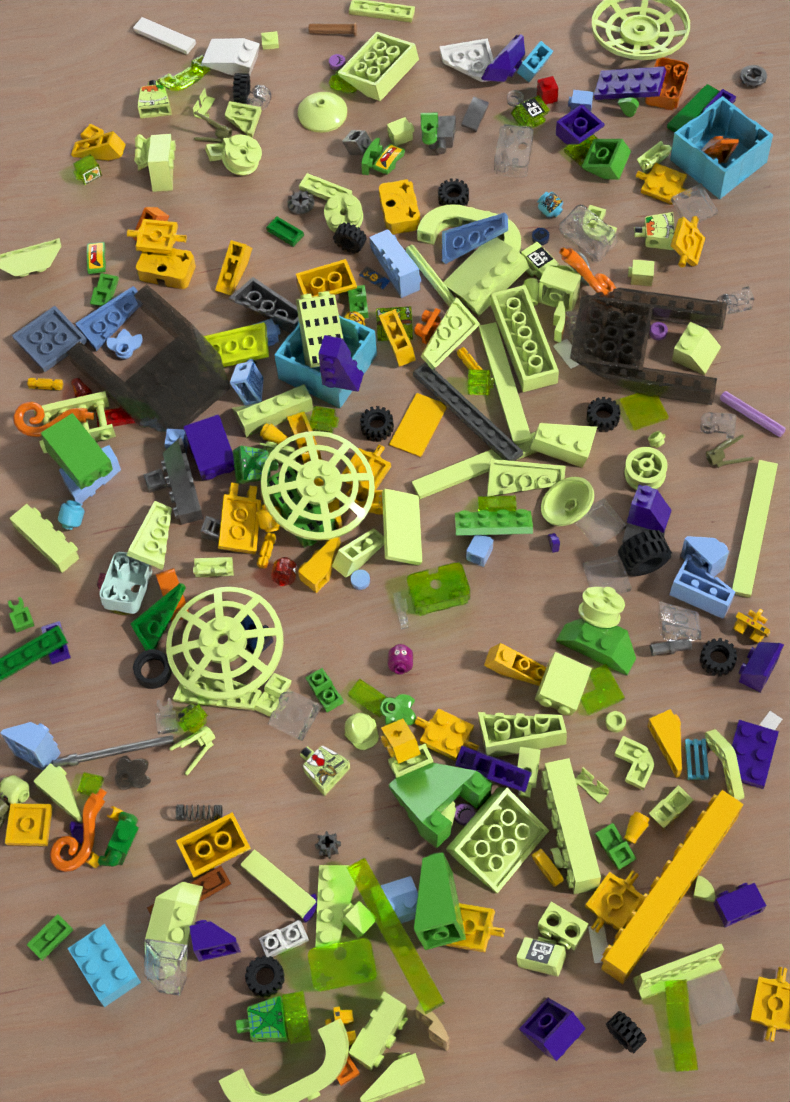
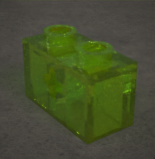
[282,991,312,1044]

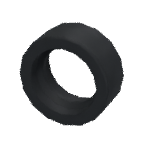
[133,649,172,689]

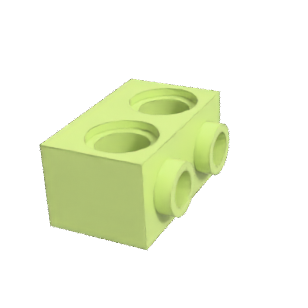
[537,902,588,951]

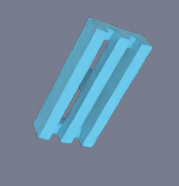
[685,739,709,780]

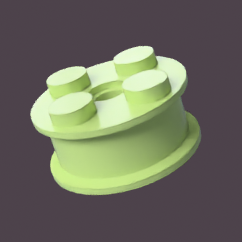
[222,135,262,175]
[324,193,363,232]
[624,447,668,490]
[578,587,625,628]

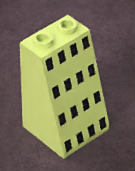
[296,291,343,368]

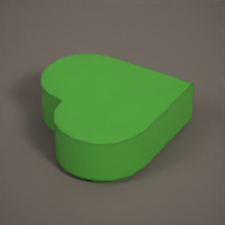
[618,97,639,117]

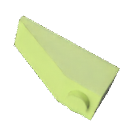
[332,528,384,578]
[33,763,83,823]
[360,1052,425,1102]

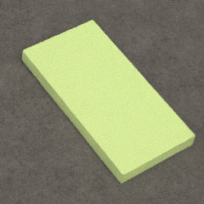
[382,489,422,565]

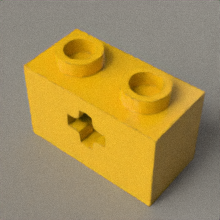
[380,719,421,764]

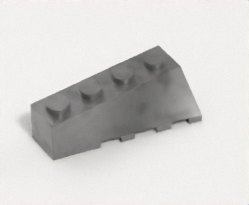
[229,277,299,334]
[161,438,203,525]

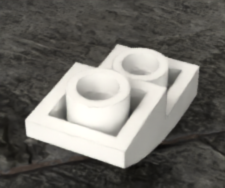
[259,920,309,957]

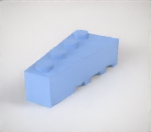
[369,229,421,298]

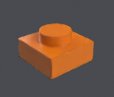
[337,1055,360,1086]

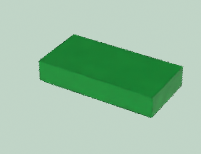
[266,216,304,247]

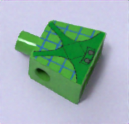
[233,446,278,485]
[236,996,288,1042]

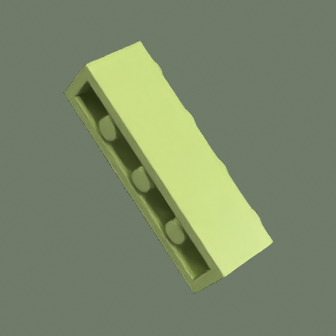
[10,504,79,573]

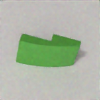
[361,138,383,175]
[305,668,344,713]

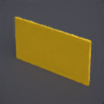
[389,393,447,457]

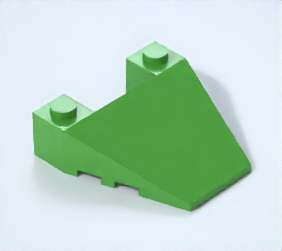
[389,763,492,848]

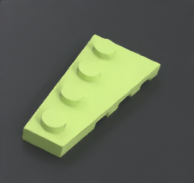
[421,297,480,370]
[487,459,566,497]
[127,501,172,570]
[173,664,262,711]
[315,865,361,950]

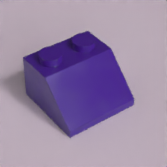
[556,104,605,145]
[627,485,672,533]
[738,642,784,693]
[189,920,241,962]
[519,997,586,1061]

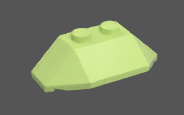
[0,238,61,277]
[145,882,203,971]

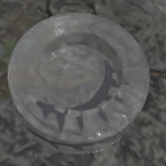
[507,90,524,107]

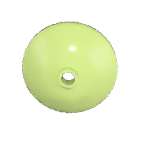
[298,92,347,133]
[541,477,594,526]

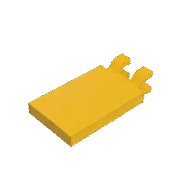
[218,482,261,554]

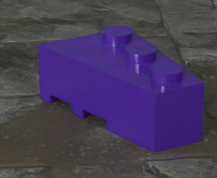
[318,335,364,392]

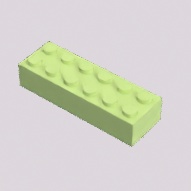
[491,285,559,392]
[541,758,601,894]

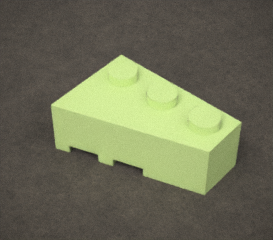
[148,134,176,192]
[530,423,597,468]
[348,991,408,1071]

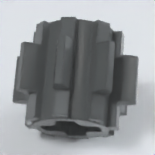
[315,831,341,859]

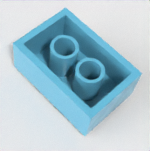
[68,924,141,1007]

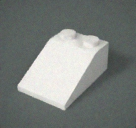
[201,38,260,76]

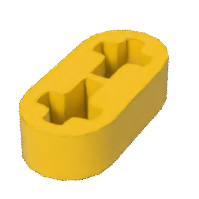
[532,849,564,887]

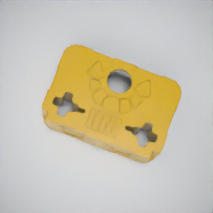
[379,179,420,234]
[136,248,196,289]

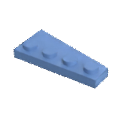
[442,213,508,264]
[75,286,144,352]

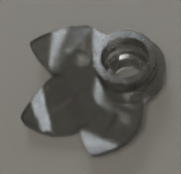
[115,756,151,790]

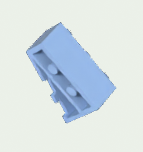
[59,445,121,505]
[669,554,735,619]

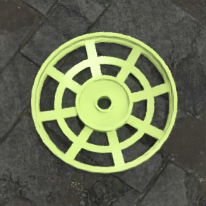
[591,0,690,60]
[260,431,375,540]
[166,587,284,700]

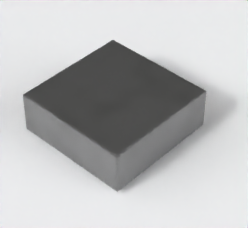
[143,469,167,493]

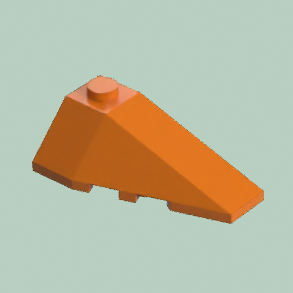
[701,136,739,164]

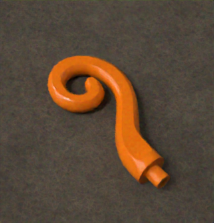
[559,247,618,301]
[13,402,94,437]
[50,788,107,872]

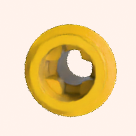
[260,423,288,444]
[623,811,650,844]

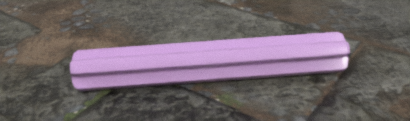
[720,391,786,437]

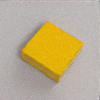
[80,124,104,139]

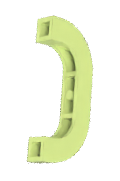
[417,205,521,254]
[219,1018,349,1102]

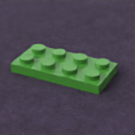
[455,509,533,536]

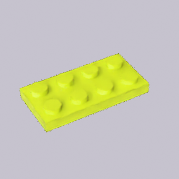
[196,322,269,372]

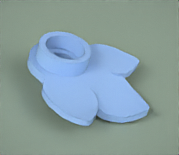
[107,329,143,359]

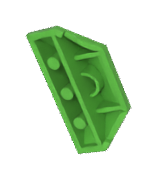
[556,618,636,675]

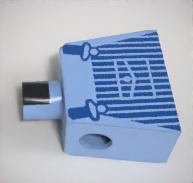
[230,359,264,405]

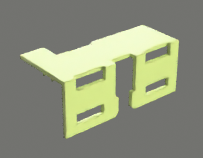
[193,88,215,119]
[575,767,609,804]

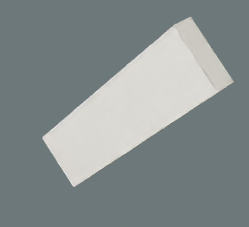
[133,17,196,54]

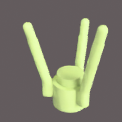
[169,726,215,775]

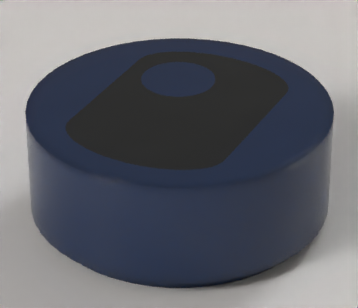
[532,228,549,245]

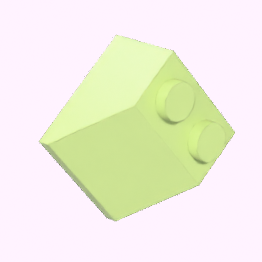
[672,322,721,375]

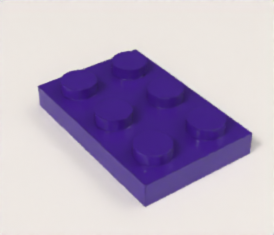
[723,720,779,789]

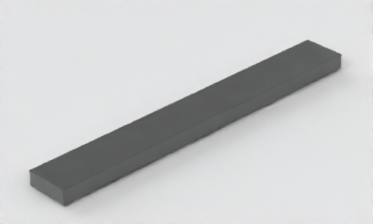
[413,362,523,461]

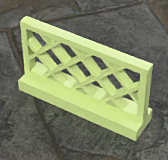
[633,944,724,1000]

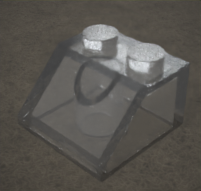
[144,939,188,996]

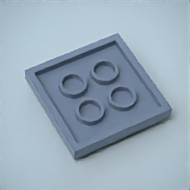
[12,306,88,372]

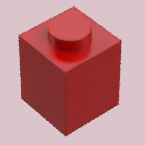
[537,76,559,106]

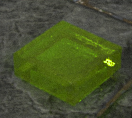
[77,772,104,796]

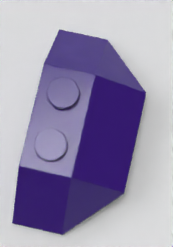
[481,34,525,82]

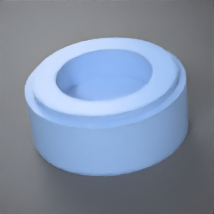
[351,570,370,590]

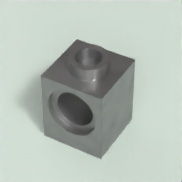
[342,130,372,155]

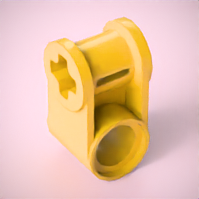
[354,488,383,515]

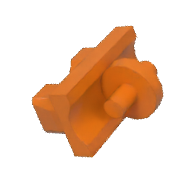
[414,308,441,344]

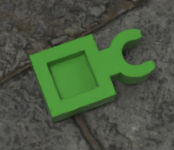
[8,597,35,633]

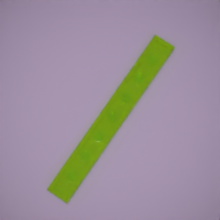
[346,858,445,1014]

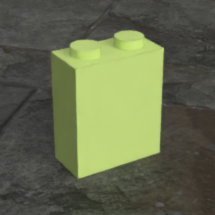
[534,652,592,716]

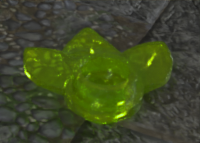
[329,68,357,94]

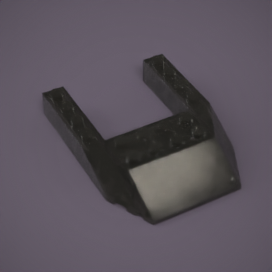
[66,284,231,432]
[570,288,728,405]

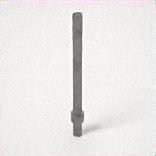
[53,735,174,767]

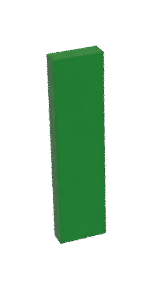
[667,84,720,133]
[0,625,69,682]

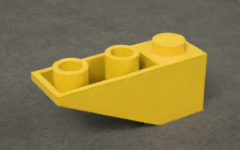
[298,537,341,593]
[484,643,546,686]

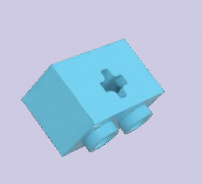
[517,41,553,83]

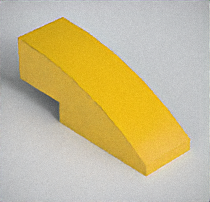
[287,412,322,464]

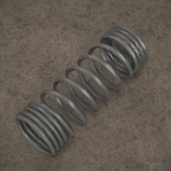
[176,804,223,821]

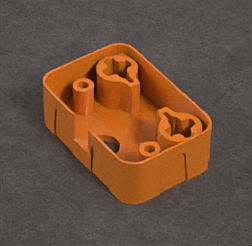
[645,57,689,110]

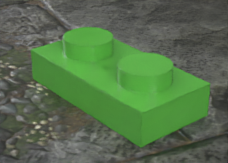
[27,914,73,961]

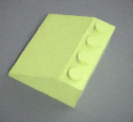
[338,32,419,101]
[443,237,529,317]
[446,788,550,893]

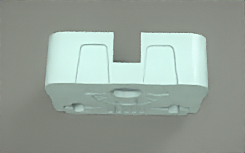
[99,552,153,614]

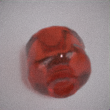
[271,557,297,586]

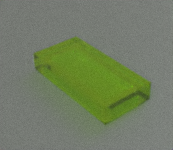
[348,679,390,717]

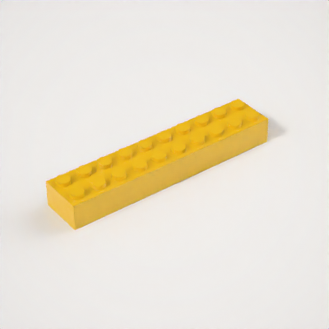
[601,790,744,984]

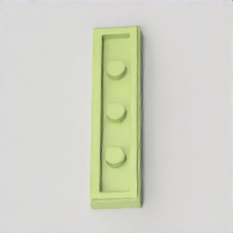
[349,0,415,23]
[240,849,316,918]

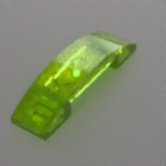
[157,55,212,91]
[664,979,698,1072]

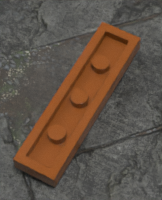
[147,866,231,915]

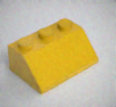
[296,259,357,297]
[176,812,251,877]

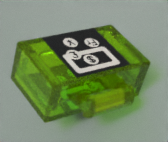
[511,95,550,129]

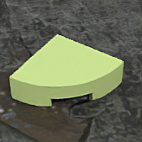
[693,875,715,902]

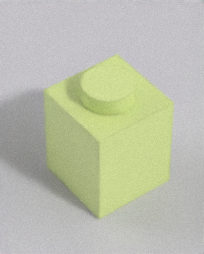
[387,117,414,146]
[628,260,655,286]
[340,901,377,938]

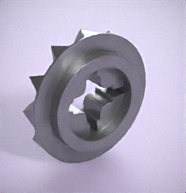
[740,65,767,88]
[287,190,315,214]

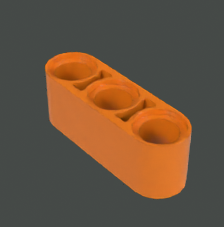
[156,568,189,621]

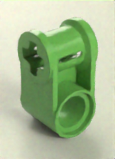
[421,112,438,145]

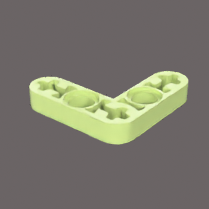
[705,729,744,800]

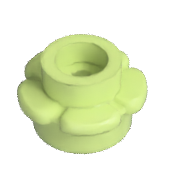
[648,431,666,448]

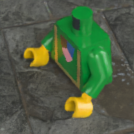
[86,806,139,868]

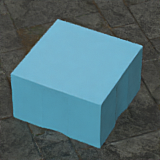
[670,96,773,199]
[274,316,377,408]

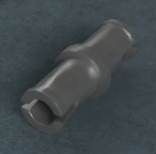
[650,637,692,656]

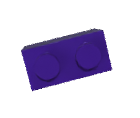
[714,883,766,927]

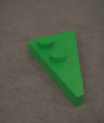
[130,583,186,651]

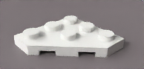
[440,38,494,82]

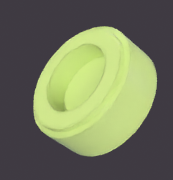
[605,711,626,732]
[550,847,563,869]

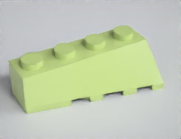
[232,385,313,438]

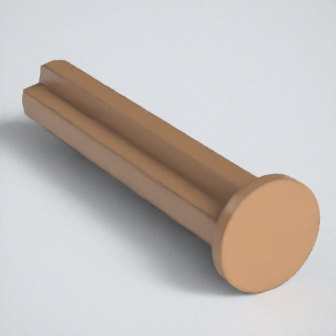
[308,22,357,36]

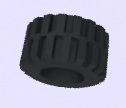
[618,530,672,576]

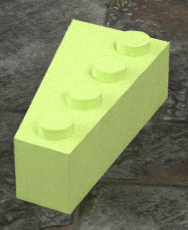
[478,712,567,757]

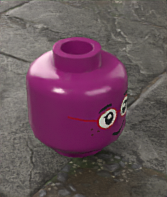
[387,644,413,675]

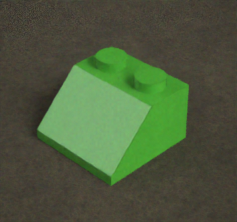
[582,139,631,180]

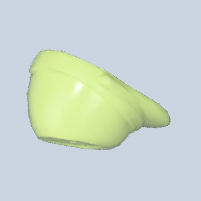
[344,713,379,750]

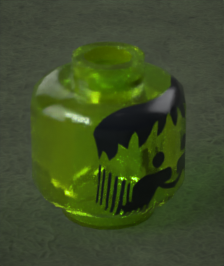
[178,704,208,733]

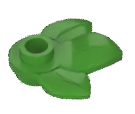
[380,694,416,725]

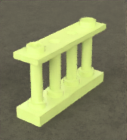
[34,391,116,453]

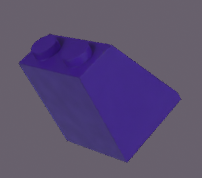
[183,414,235,481]

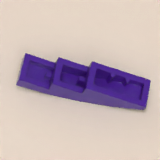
[455,746,532,792]

